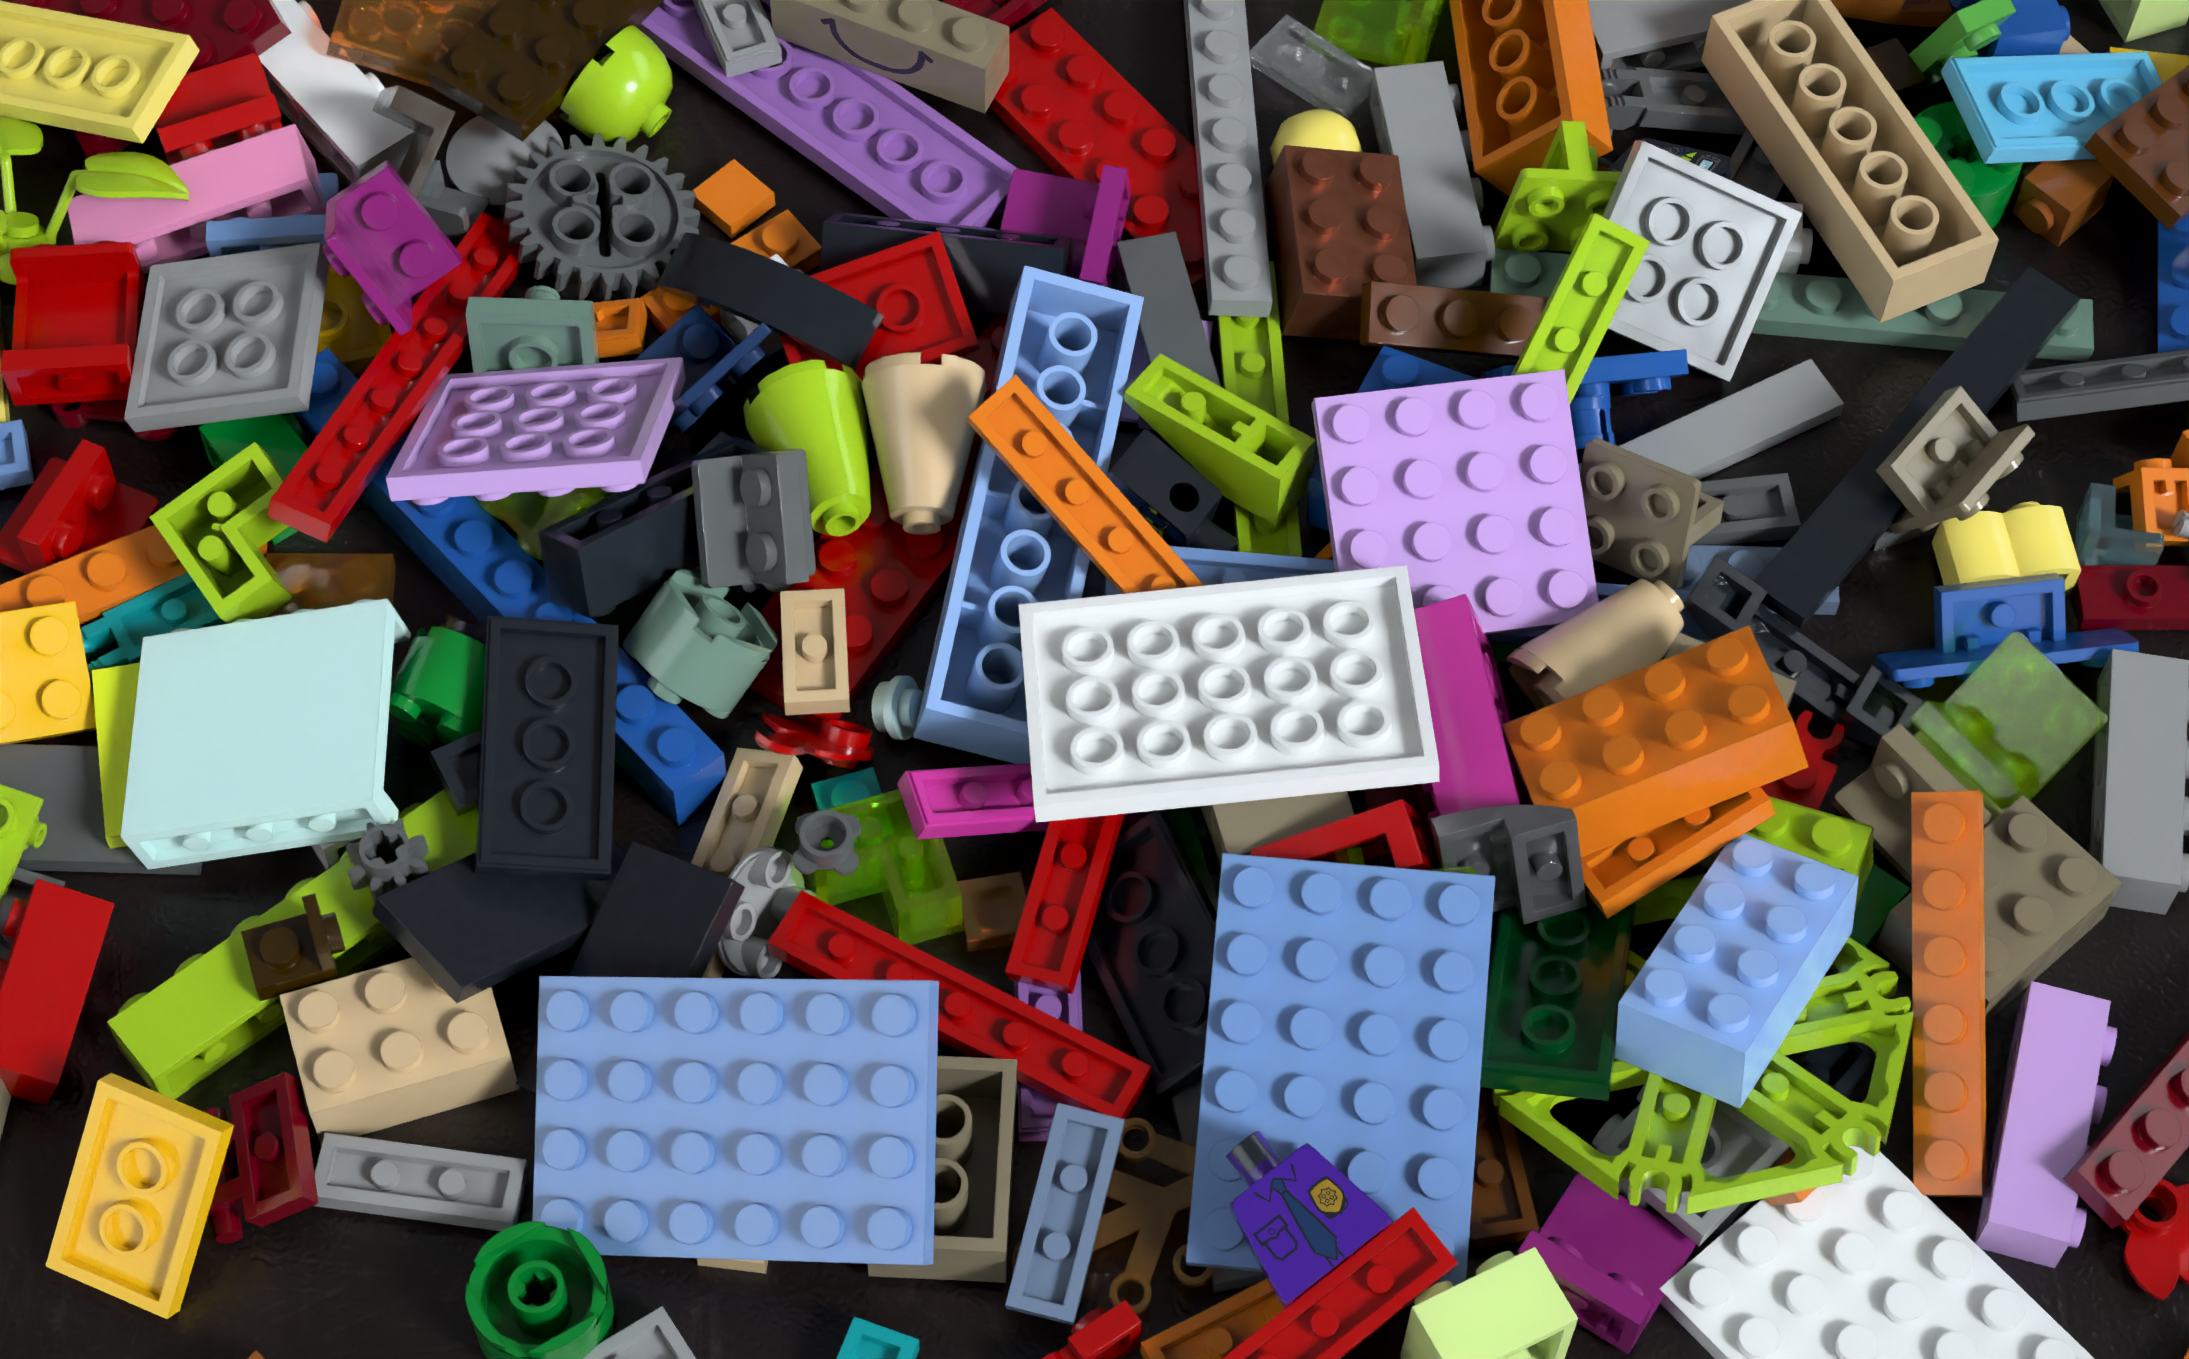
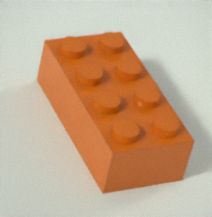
[1449,0,1613,197]
[1502,625,1809,858]

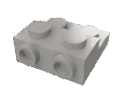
[1592,1084,1790,1246]

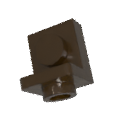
[241,893,346,1001]

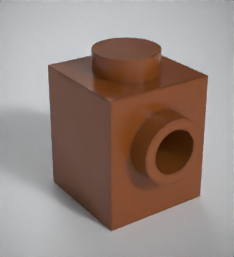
[2012,159,2114,248]

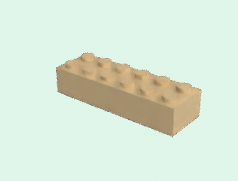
[1701,0,1999,323]

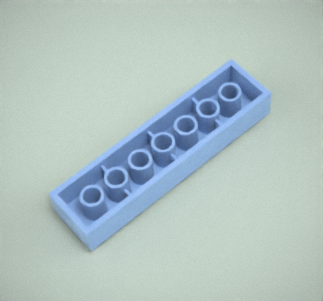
[913,266,1144,764]

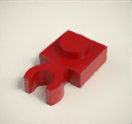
[1760,710,1844,810]
[1041,1300,1142,1359]

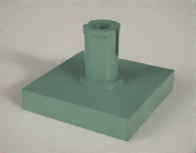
[466,285,599,372]

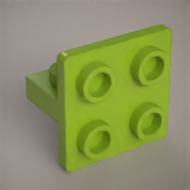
[1493,120,1621,253]

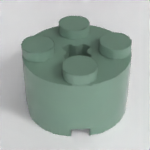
[622,569,778,719]

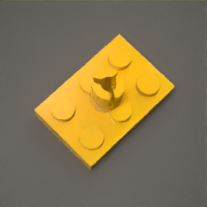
[46,1073,234,1319]

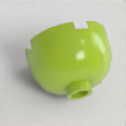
[560,25,673,145]

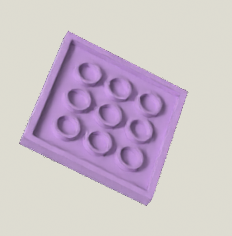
[386,357,686,506]
[1311,369,1599,636]

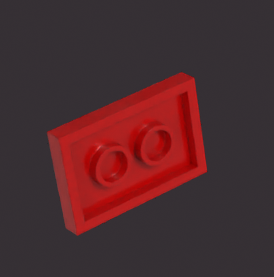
[779,231,980,382]

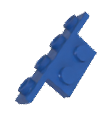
[1876,573,2139,688]

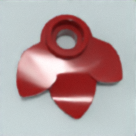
[754,713,874,769]
[2121,1179,2189,1300]

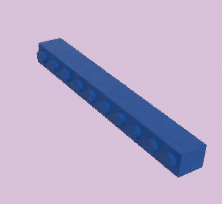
[292,348,727,828]

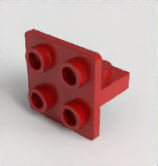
[155,53,283,165]
[0,439,160,574]

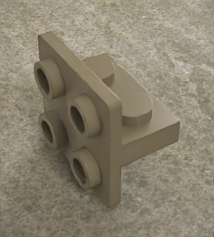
[1876,386,2035,534]
[1580,438,1724,589]
[1832,724,2007,885]

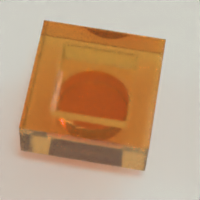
[956,871,1026,952]

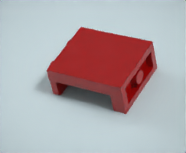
[1,240,145,406]
[1250,799,1439,871]

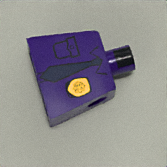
[1226,1131,1392,1309]

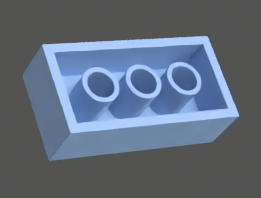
[1615,834,1859,1108]

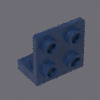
[634,304,772,434]

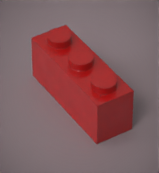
[0,879,115,1106]

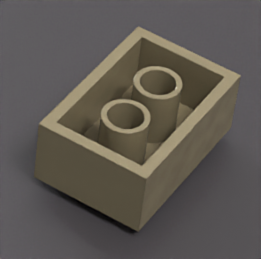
[1875,795,2122,1024]
[867,1056,1017,1283]

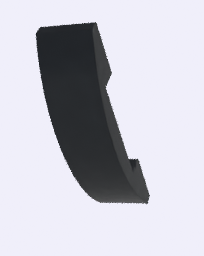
[657,232,883,370]
[1684,555,1924,748]

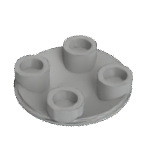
[446,116,564,213]
[717,846,816,979]

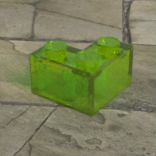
[796,789,963,945]

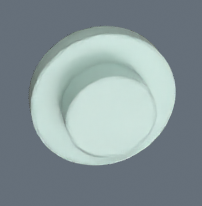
[872,675,923,740]

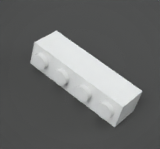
[259,0,416,185]

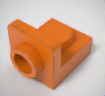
[2113,458,2189,546]

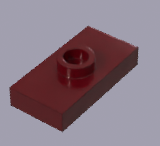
[2073,565,2189,630]

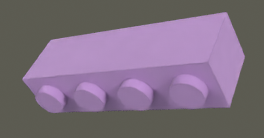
[1975,981,2117,1268]

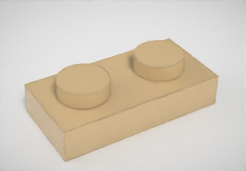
[780,588,850,715]

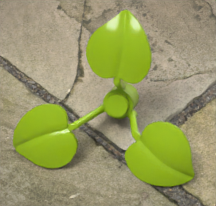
[0,116,189,285]

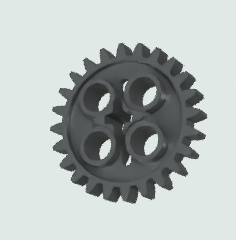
[503,133,700,302]

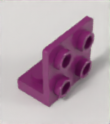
[322,160,462,336]
[1000,165,1131,288]
[1516,1173,1695,1354]

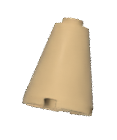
[862,352,987,535]
[1506,579,1684,710]

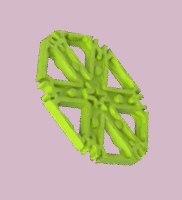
[1492,874,1914,1215]

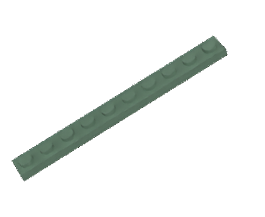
[1489,248,2094,362]

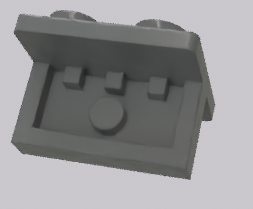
[691,449,816,588]

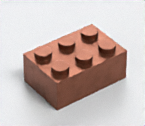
[1264,145,1417,341]

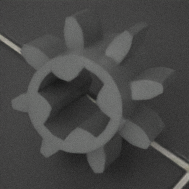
[346,819,430,904]

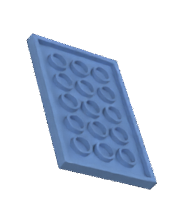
[1186,853,1495,1286]
[533,976,939,1265]

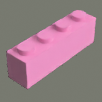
[68,124,326,274]

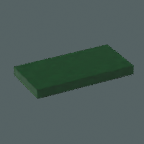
[1480,891,1637,1101]

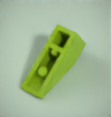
[1124,353,1316,526]

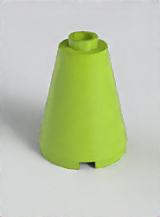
[743,360,871,536]

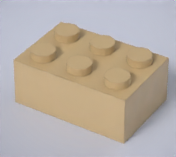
[279,957,519,1146]

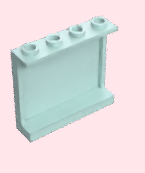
[121,598,411,870]

